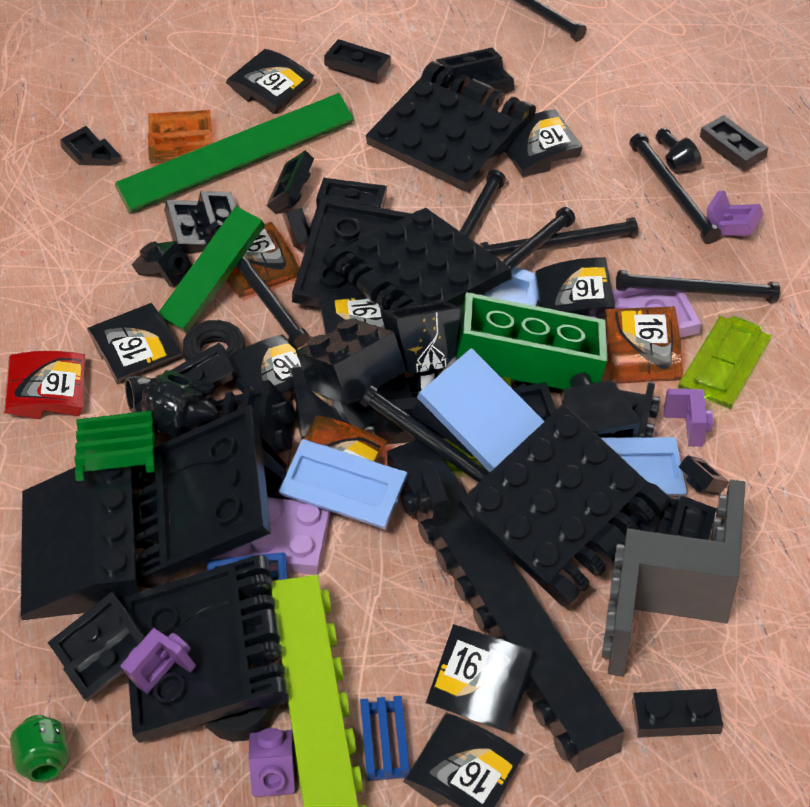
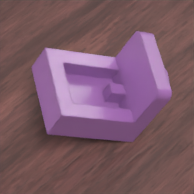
[707,191,764,236]
[663,388,713,447]
[120,628,196,694]
[249,728,295,797]

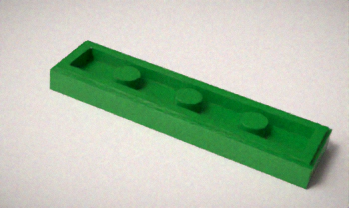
[159,206,266,333]

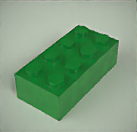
[455,292,607,390]

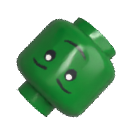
[10,715,70,782]

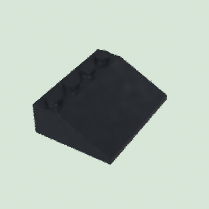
[21,466,141,620]

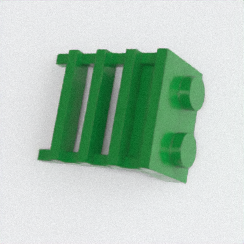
[74,411,157,481]

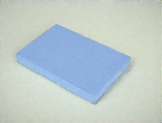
[417,348,544,472]

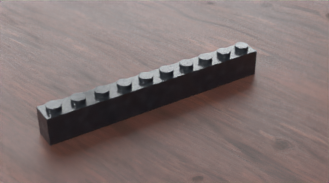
[387,439,624,773]

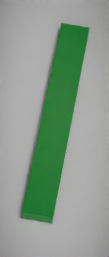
[115,93,354,214]

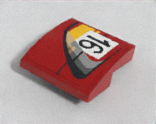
[4,351,85,419]

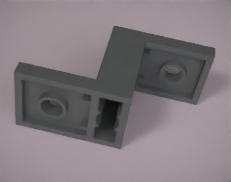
[601,479,746,677]

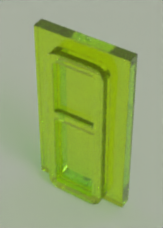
[678,316,772,409]

